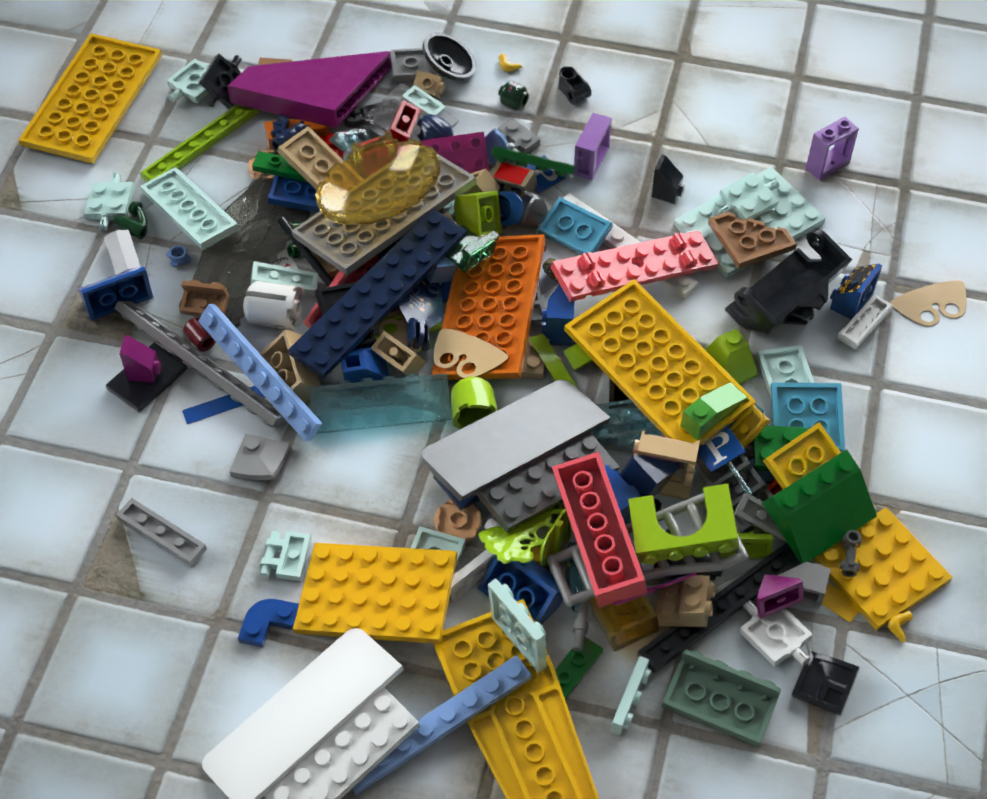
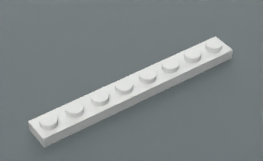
[563,193,699,299]

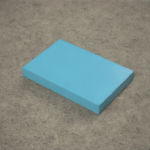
[537,197,613,255]

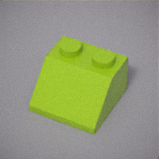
[454,191,502,239]

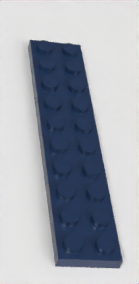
[288,209,467,379]

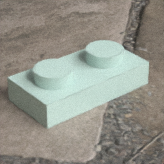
[401,85,446,116]

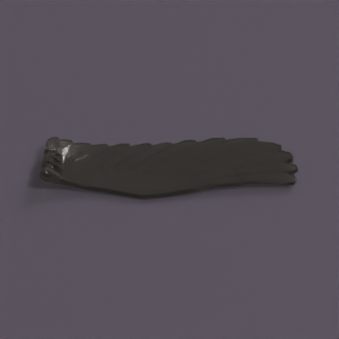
[179,151,310,328]

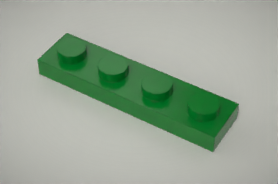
[491,145,575,177]

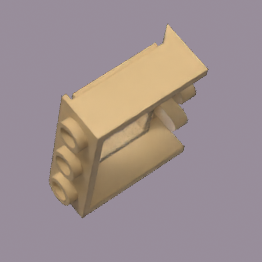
[633,431,700,500]

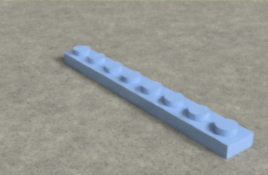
[198,304,322,441]
[352,655,532,796]

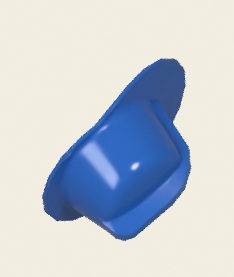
[498,191,524,226]

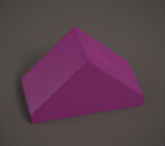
[757,574,804,619]

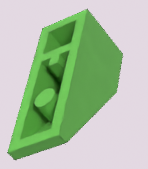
[680,382,747,441]

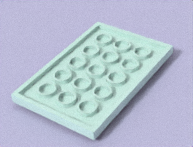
[674,167,826,279]

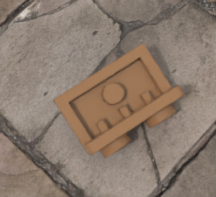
[179,280,229,316]

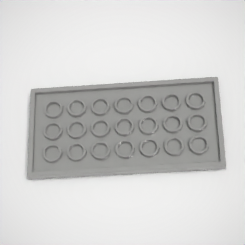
[291,143,477,275]

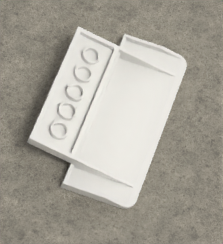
[202,628,420,799]

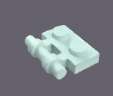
[260,531,311,582]

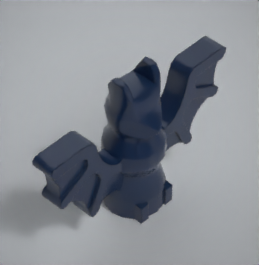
[271,114,310,151]

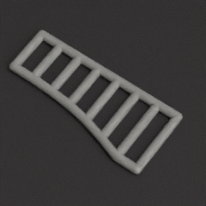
[547,493,748,607]

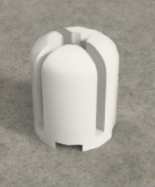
[243,281,305,331]

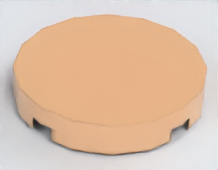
[434,500,482,543]

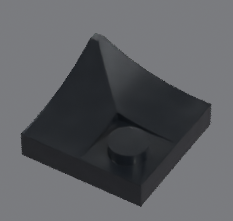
[792,651,860,716]

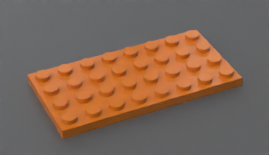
[431,234,546,380]

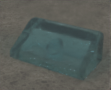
[329,129,373,152]

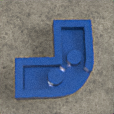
[238,599,299,648]

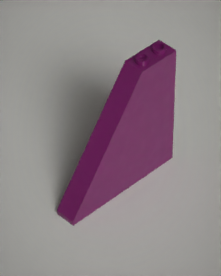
[228,51,392,128]

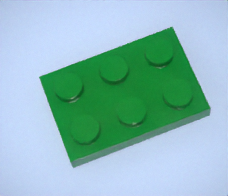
[753,425,810,471]

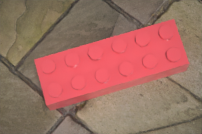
[552,452,647,608]

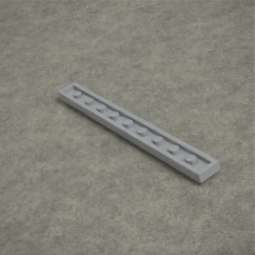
[114,301,287,427]

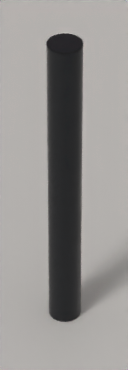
[277,217,333,287]

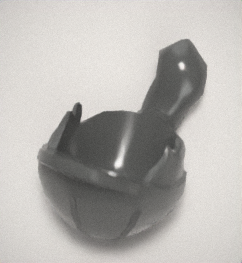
[518,191,547,228]

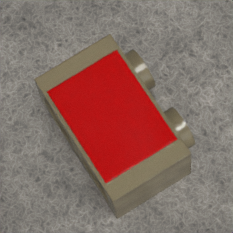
[490,161,537,198]

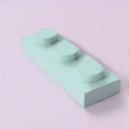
[250,261,318,296]
[611,656,651,736]

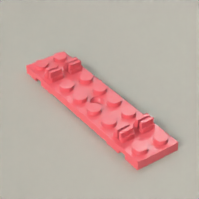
[550,230,719,302]

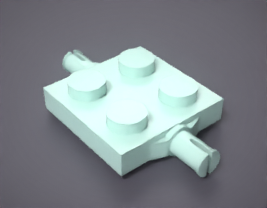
[167,59,210,103]
[84,172,135,231]
[718,172,779,220]

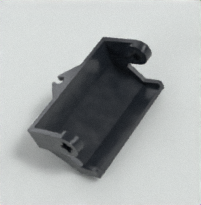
[725,228,853,335]

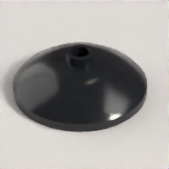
[422,33,476,80]

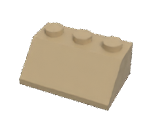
[260,329,322,403]

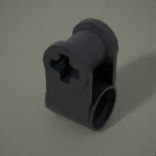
[558,66,592,104]

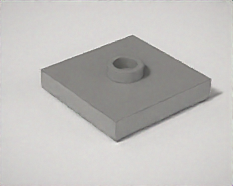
[391,48,431,82]

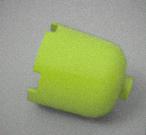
[451,377,498,429]

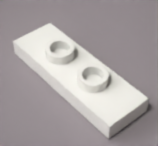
[837,294,893,350]

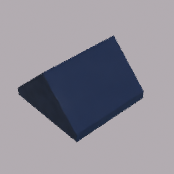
[620,454,679,497]

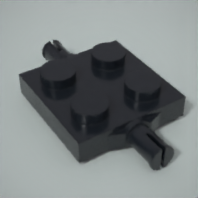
[198,53,242,109]

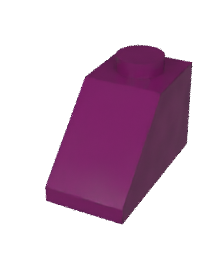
[119,335,161,383]

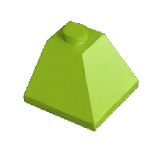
[705,328,758,384]

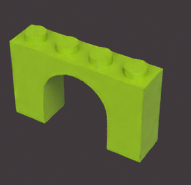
[628,484,739,564]

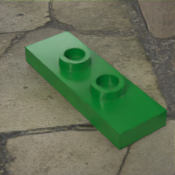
[252,151,309,183]
[555,637,603,700]

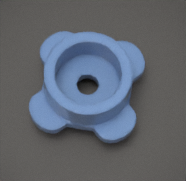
[167,245,191,267]

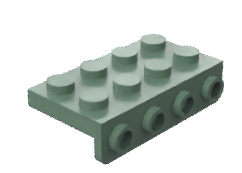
[661,650,781,747]

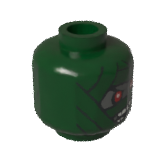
[498,81,529,110]

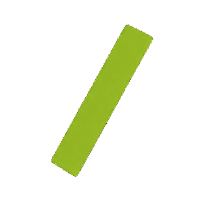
[529,333,577,387]

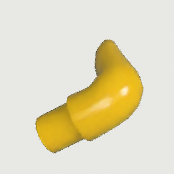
[499,54,522,72]
[888,611,913,643]

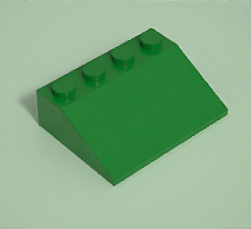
[762,449,877,564]

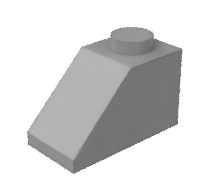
[777,562,831,606]

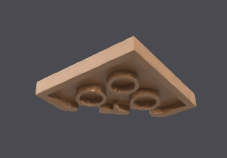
[708,212,797,269]

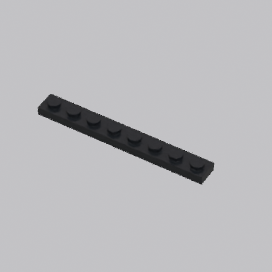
[637,543,801,673]

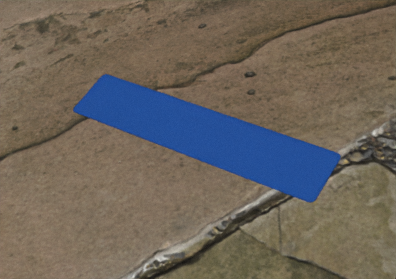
[182,386,266,424]

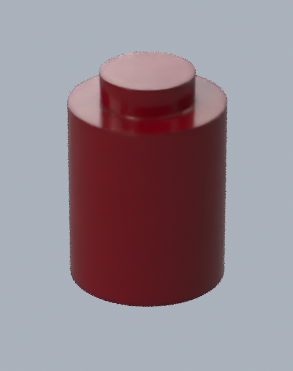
[183,318,216,352]

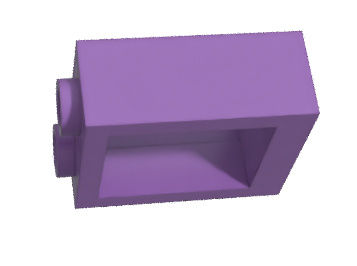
[573,113,612,180]
[806,116,859,180]

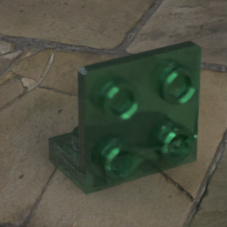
[446,225,499,272]

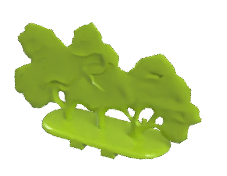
[478,502,572,567]

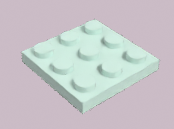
[488,579,547,673]

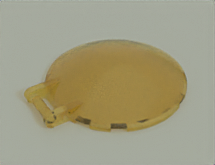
[316,131,441,225]

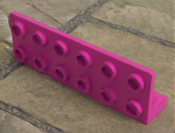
[360,131,490,180]

